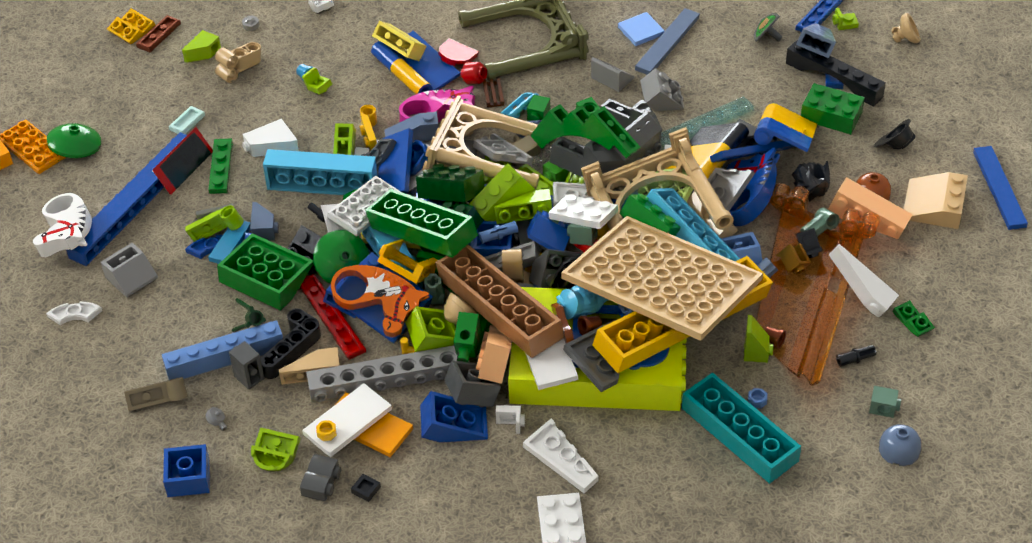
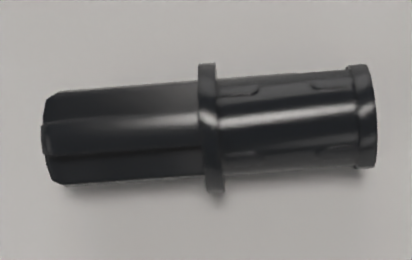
[836,345,877,367]

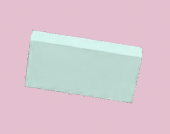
[169,106,205,134]

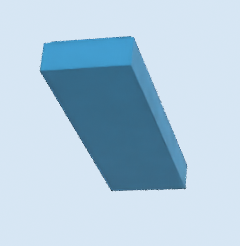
[208,221,251,264]

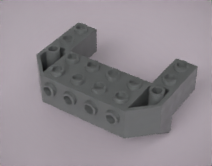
[550,99,662,177]

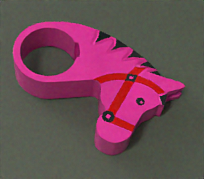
[399,86,475,123]

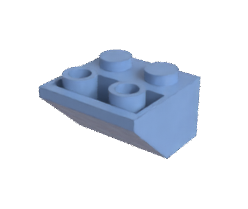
[721,232,762,265]

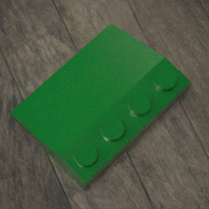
[217,233,314,310]

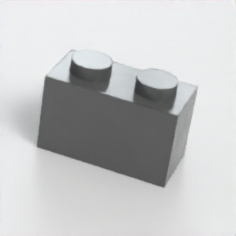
[229,341,264,390]

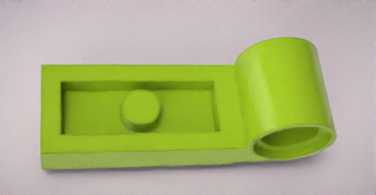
[185,205,244,242]

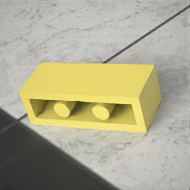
[372,21,427,61]

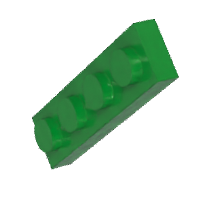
[208,138,233,194]

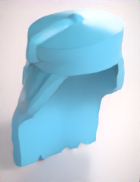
[556,285,609,320]

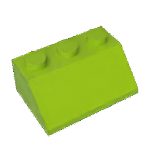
[469,163,537,221]

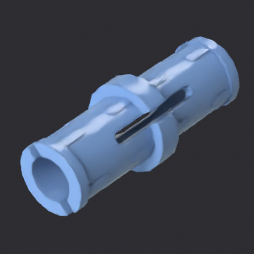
[478,221,519,244]

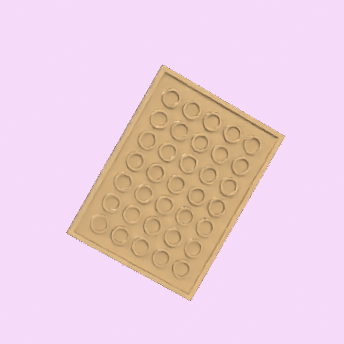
[561,216,763,341]

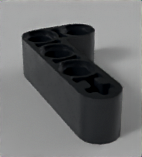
[261,308,321,379]

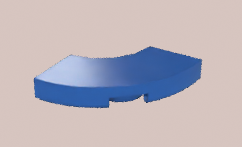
[185,235,223,259]

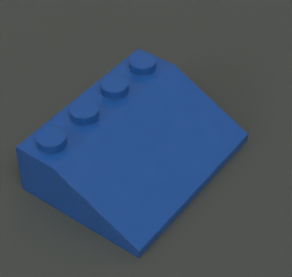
[332,252,433,344]

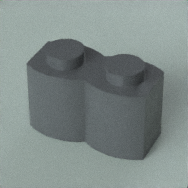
[300,454,341,501]

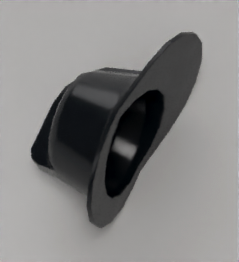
[874,119,915,150]

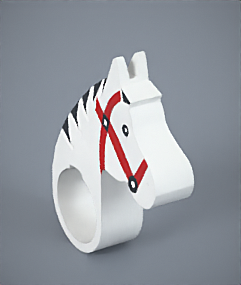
[33,193,92,257]

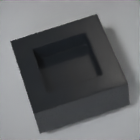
[351,474,381,502]

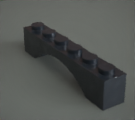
[786,40,886,107]

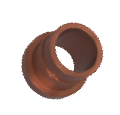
[577,315,602,335]
[765,326,786,349]

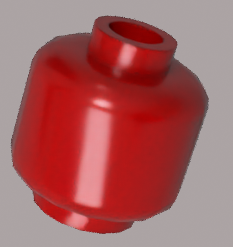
[460,62,487,85]

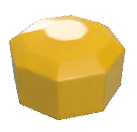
[316,420,337,441]

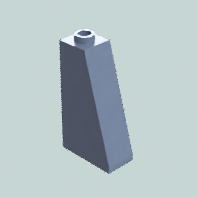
[796,23,836,58]

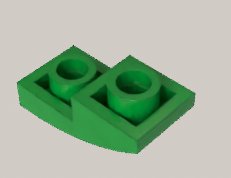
[892,300,935,337]

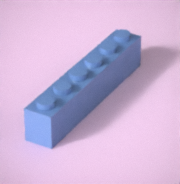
[161,320,283,380]

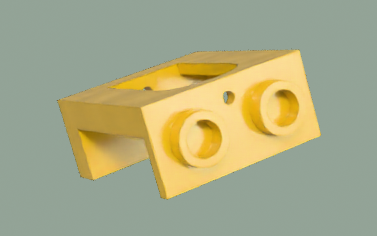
[377,239,438,284]

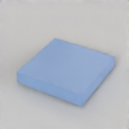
[618,12,664,46]

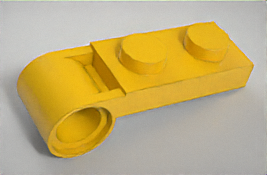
[359,105,377,150]

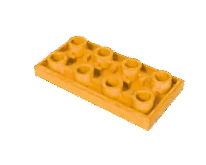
[0,119,66,174]
[334,392,413,458]

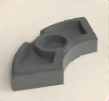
[361,139,396,167]

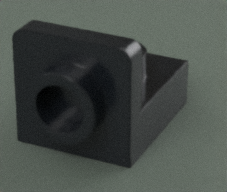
[795,228,823,258]

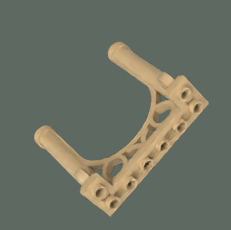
[422,96,557,189]
[581,127,734,230]

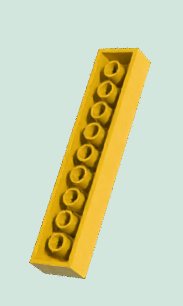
[592,256,773,373]

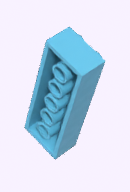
[263,149,378,195]
[647,188,740,261]

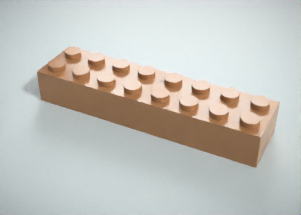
[435,245,564,358]

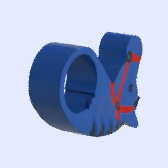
[726,147,780,226]

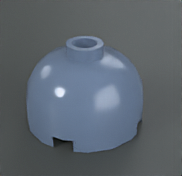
[879,424,921,466]

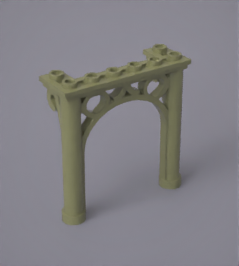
[458,0,589,81]

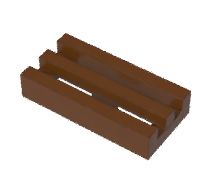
[483,78,504,108]

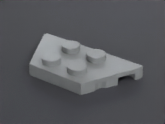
[473,133,533,165]
[708,168,755,219]

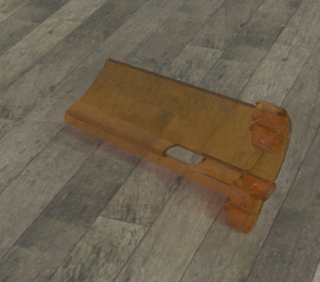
[756,183,880,386]

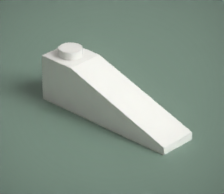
[829,244,899,317]

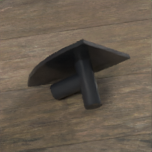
[549,254,580,289]

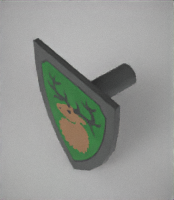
[754,13,782,42]

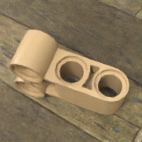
[215,42,261,83]
[502,249,533,284]

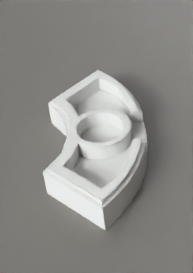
[46,301,102,325]

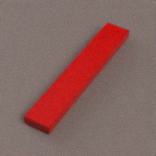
[300,274,366,360]

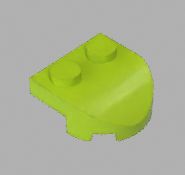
[251,427,301,471]

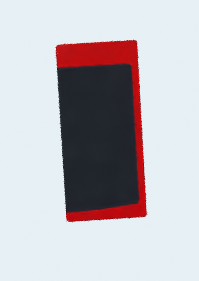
[152,127,213,195]

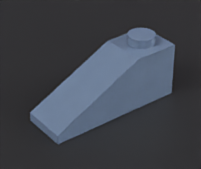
[385,112,439,142]

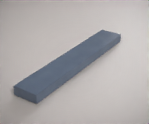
[635,8,700,75]

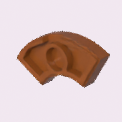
[551,303,574,343]

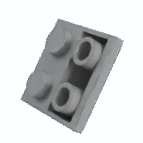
[640,68,684,111]
[101,243,158,297]

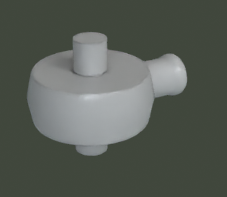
[205,407,227,431]

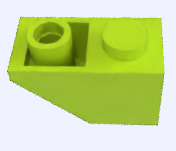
[182,30,221,63]

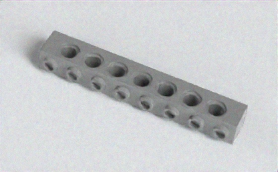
[306,345,457,402]

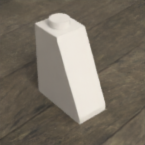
[242,119,299,157]

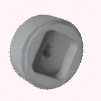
[242,16,259,31]

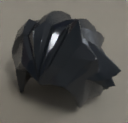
[792,161,830,202]

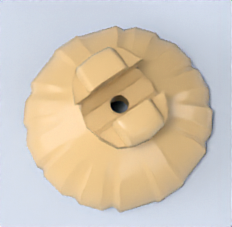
[891,13,921,43]

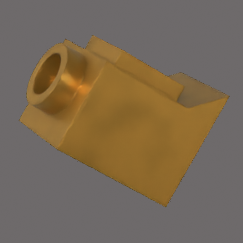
[775,243,811,275]

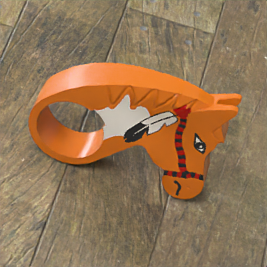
[331,265,429,337]

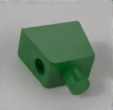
[454,312,482,362]

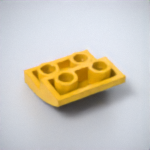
[107,8,156,44]

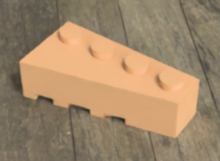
[828,177,913,239]
[476,325,512,384]

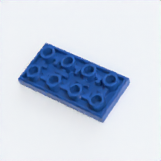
[378,128,413,194]

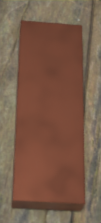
[136,15,181,53]

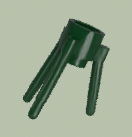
[232,298,266,332]

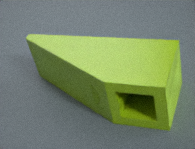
[494,189,552,224]

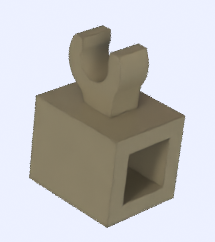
[507,134,541,165]

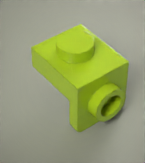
[302,67,333,94]

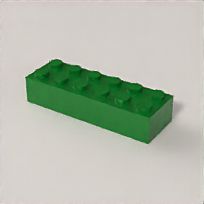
[365,189,478,258]

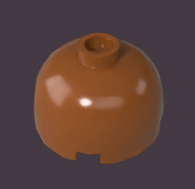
[856,172,891,201]

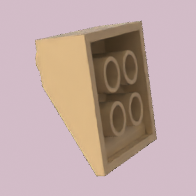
[904,172,968,229]

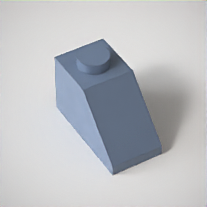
[250,202,279,240]

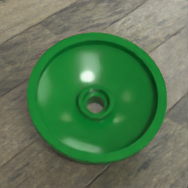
[47,123,101,158]
[313,230,369,284]

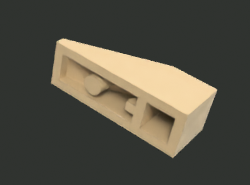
[279,347,340,385]

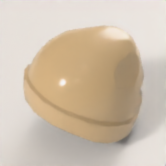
[444,293,477,324]

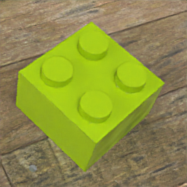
[406,306,456,352]

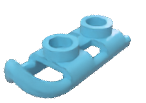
[501,92,539,118]

